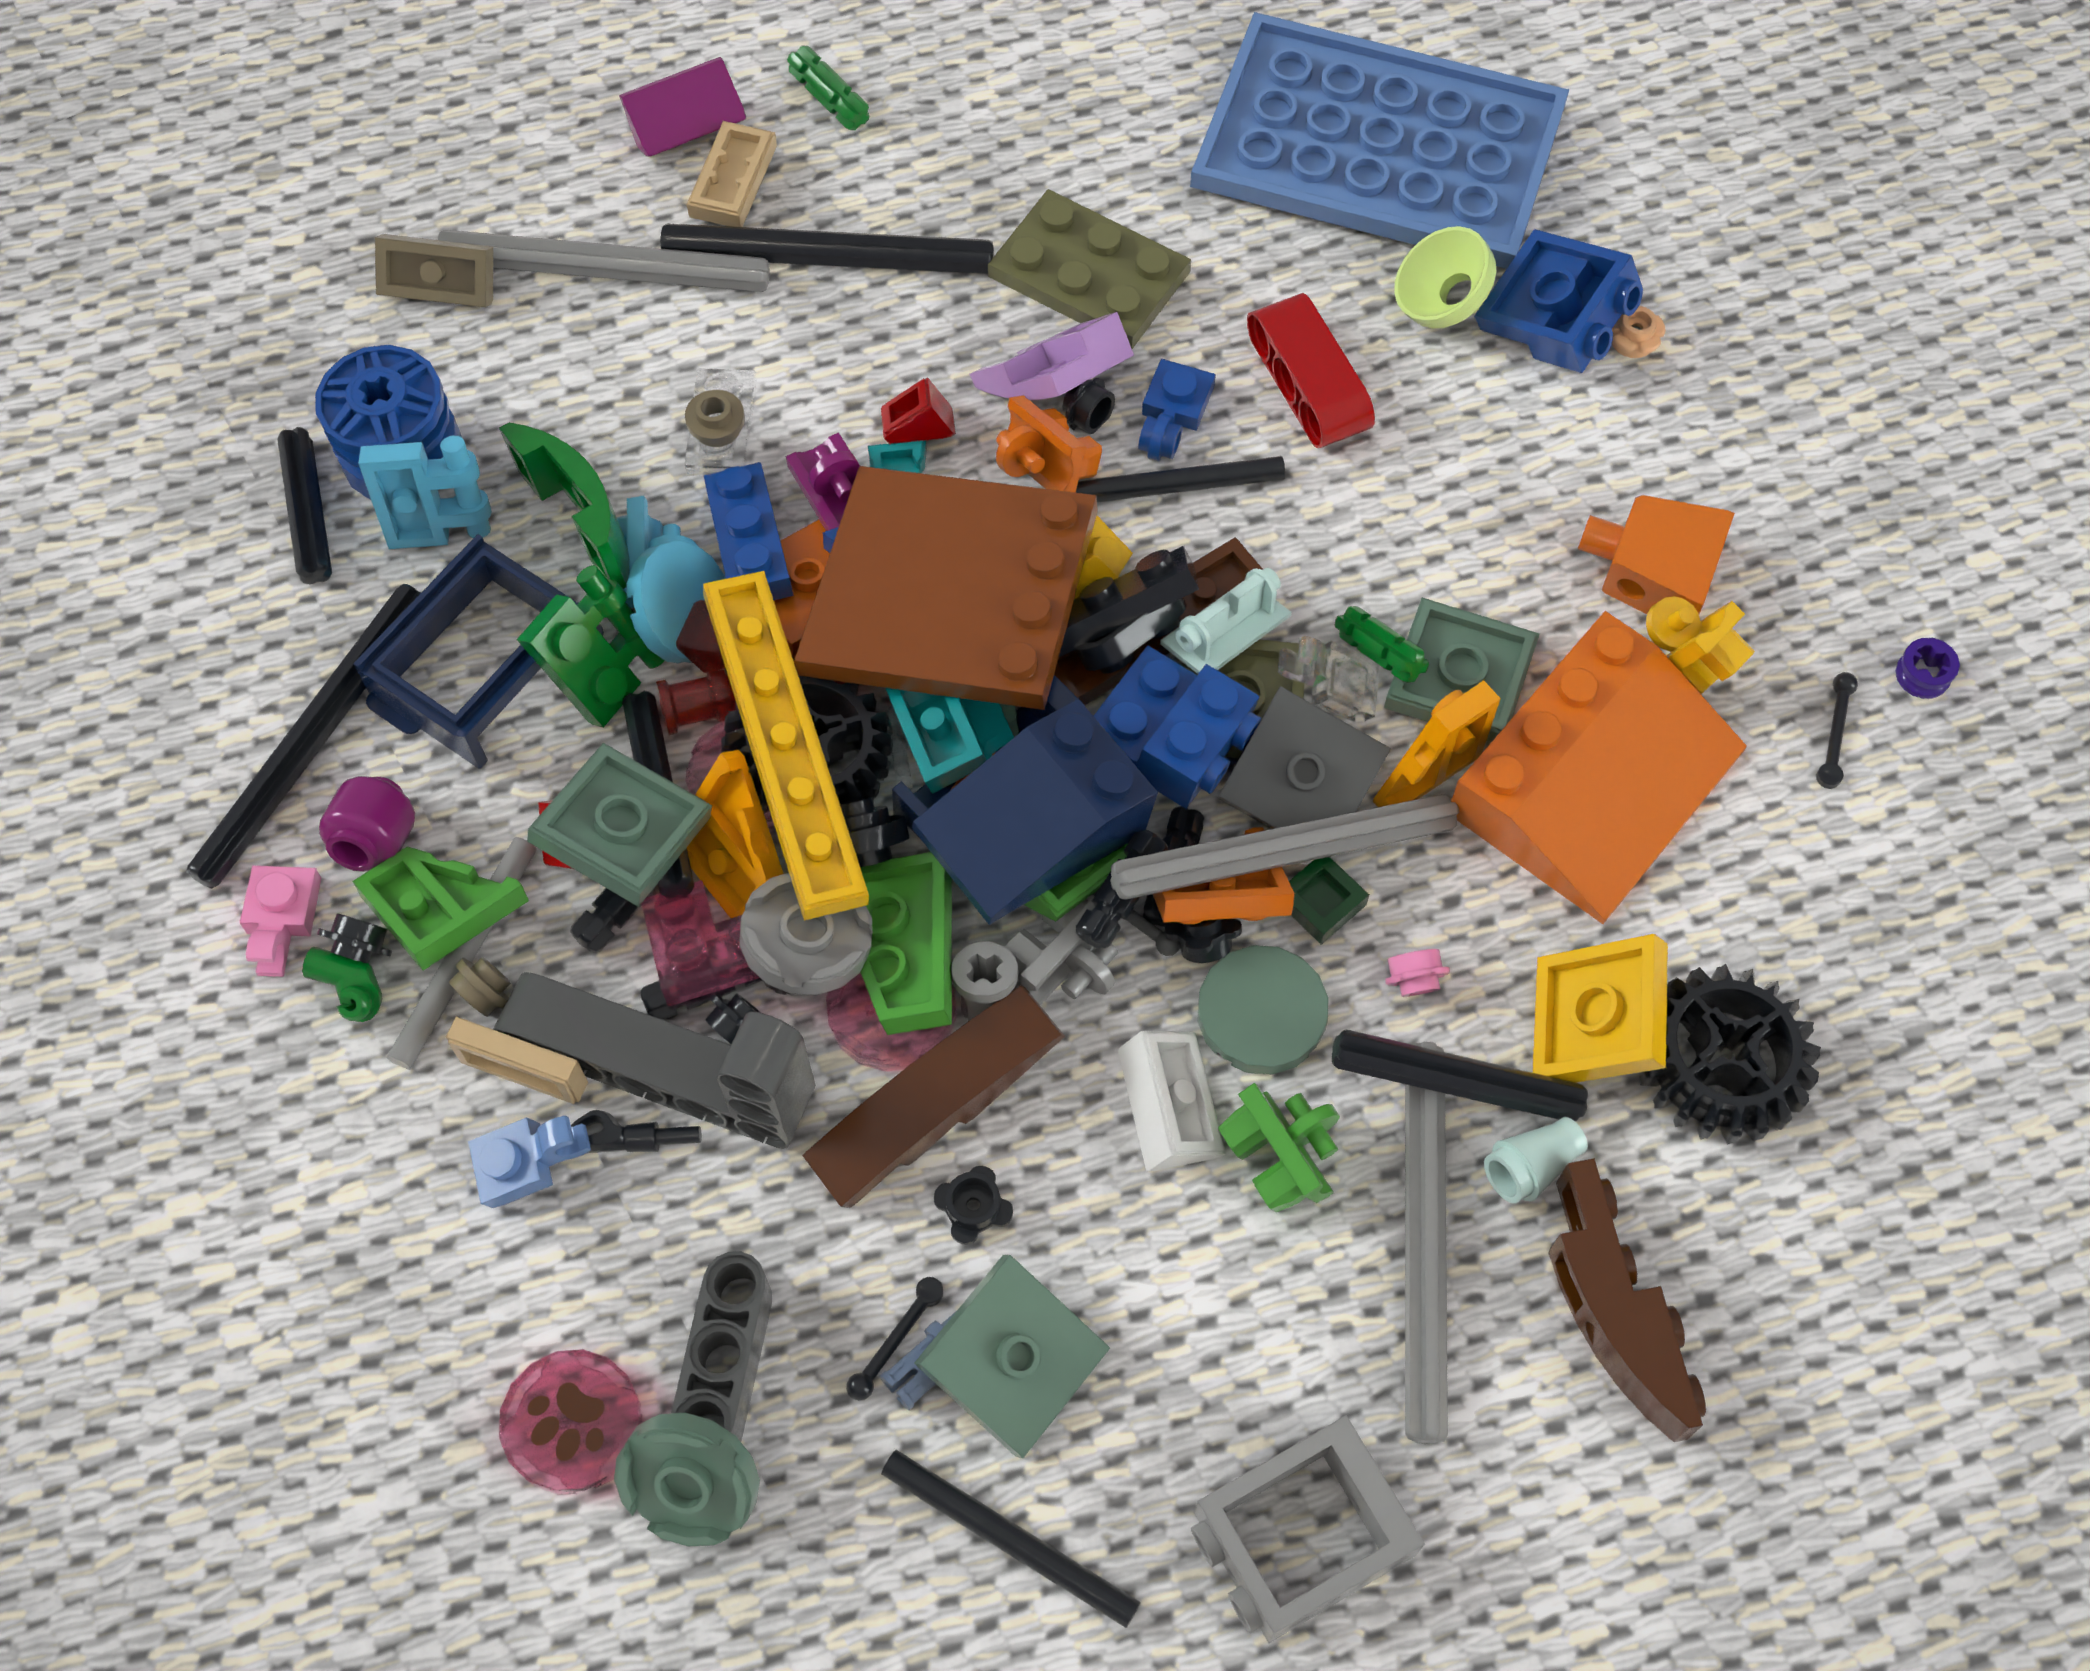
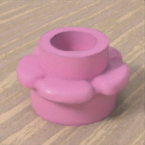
[1385,949,1450,997]

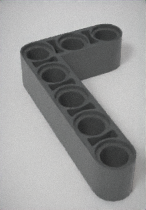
[493,972,816,1149]

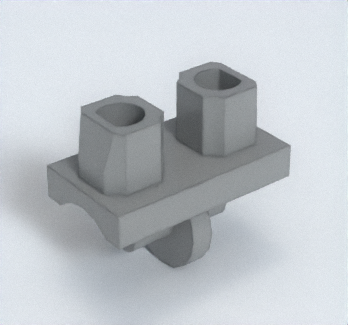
[1005,899,1118,1005]

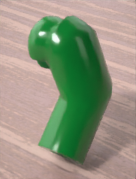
[302,947,382,1022]

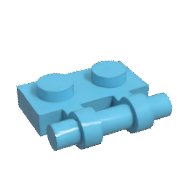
[358,435,492,549]

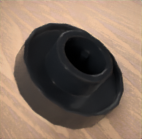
[840,796,910,868]

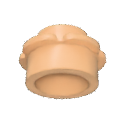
[1612,306,1666,358]

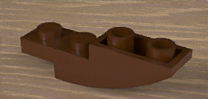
[1548,1158,1706,1442]

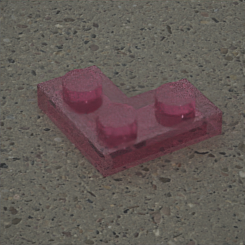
[641,880,760,1007]

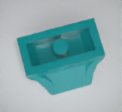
[885,688,1014,794]

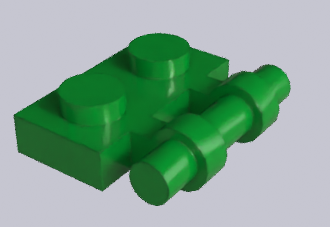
[516,565,665,728]

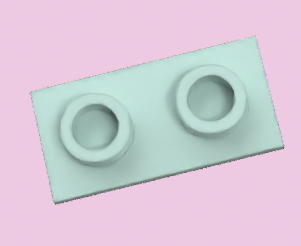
[1160,568,1291,674]

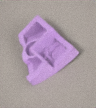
[970,312,1134,400]

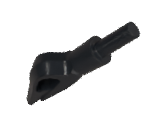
[571,1110,702,1153]

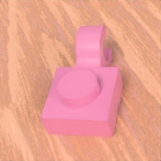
[240,866,321,977]

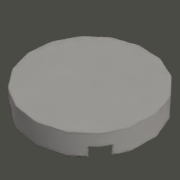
[740,873,872,995]

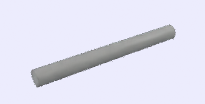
[387,837,537,1070]

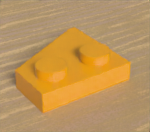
[1373,680,1501,807]
[687,750,784,930]

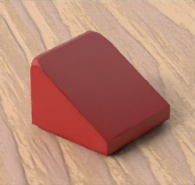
[881,377,956,444]

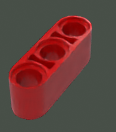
[1247,293,1375,448]

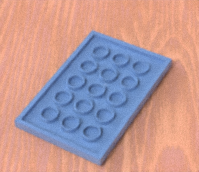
[1190,12,1569,269]

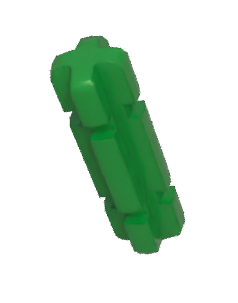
[787,45,870,130]
[1334,606,1429,683]

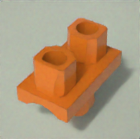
[996,395,1102,493]

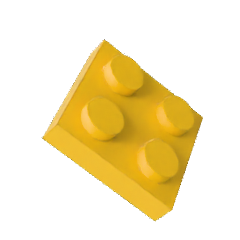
[1533,934,1668,1083]

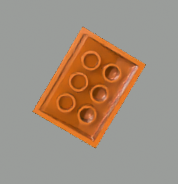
[1451,611,1747,924]

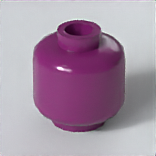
[319,776,415,872]

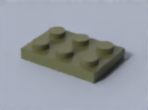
[988,189,1191,349]

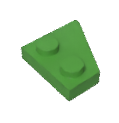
[352,846,529,970]

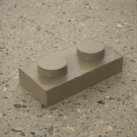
[375,234,493,308]

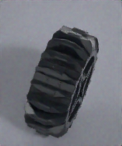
[721,676,893,814]
[1639,964,1821,1145]

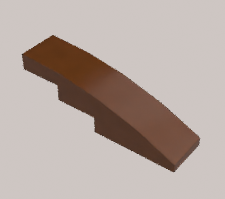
[802,986,1065,1208]

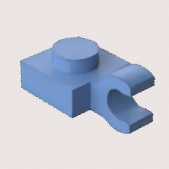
[468,1116,591,1208]

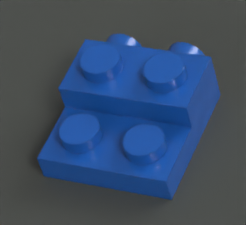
[1474,229,1643,373]
[1093,645,1261,809]

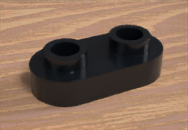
[1074,598,1187,674]

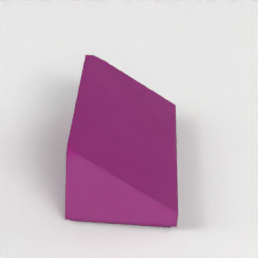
[619,57,746,157]

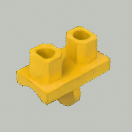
[1646,596,1755,694]

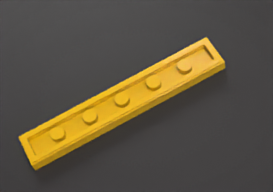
[703,571,869,921]

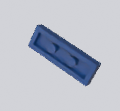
[703,462,794,600]

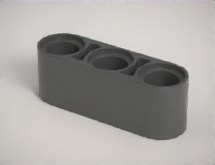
[671,1251,772,1442]

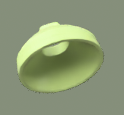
[1394,226,1496,329]

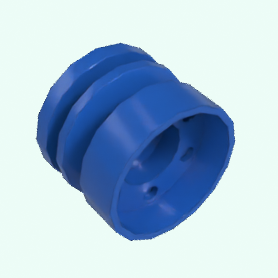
[315,345,462,500]

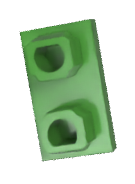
[1218,1083,1340,1212]

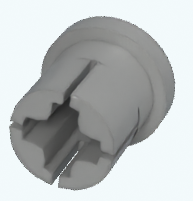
[951,941,1018,1021]

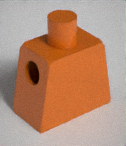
[1578,495,1735,614]

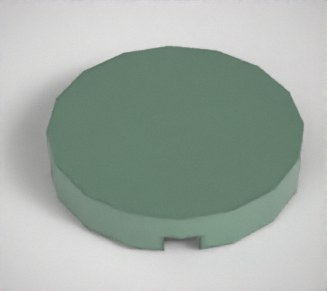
[1197,945,1328,1075]
[614,1413,760,1547]

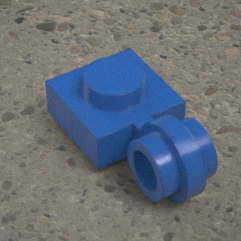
[1138,358,1216,462]

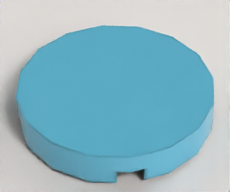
[627,540,726,664]

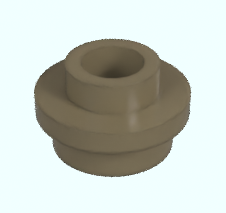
[685,390,745,447]
[449,957,511,1017]

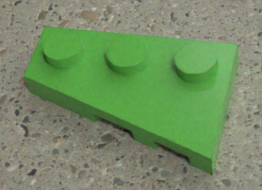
[861,852,952,1035]

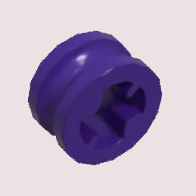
[1895,638,1960,699]

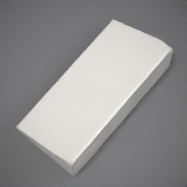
[1118,1031,1226,1171]

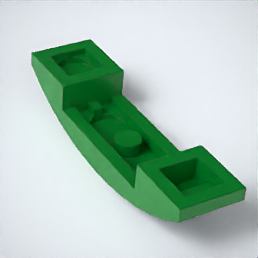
[499,422,629,589]

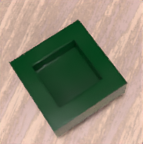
[1289,857,1370,945]

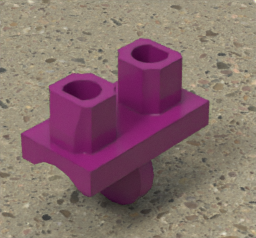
[785,432,860,531]

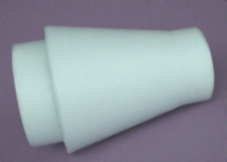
[1484,1117,1588,1203]

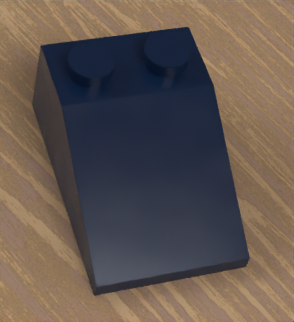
[912,698,1158,925]

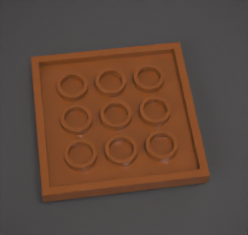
[794,466,1098,710]

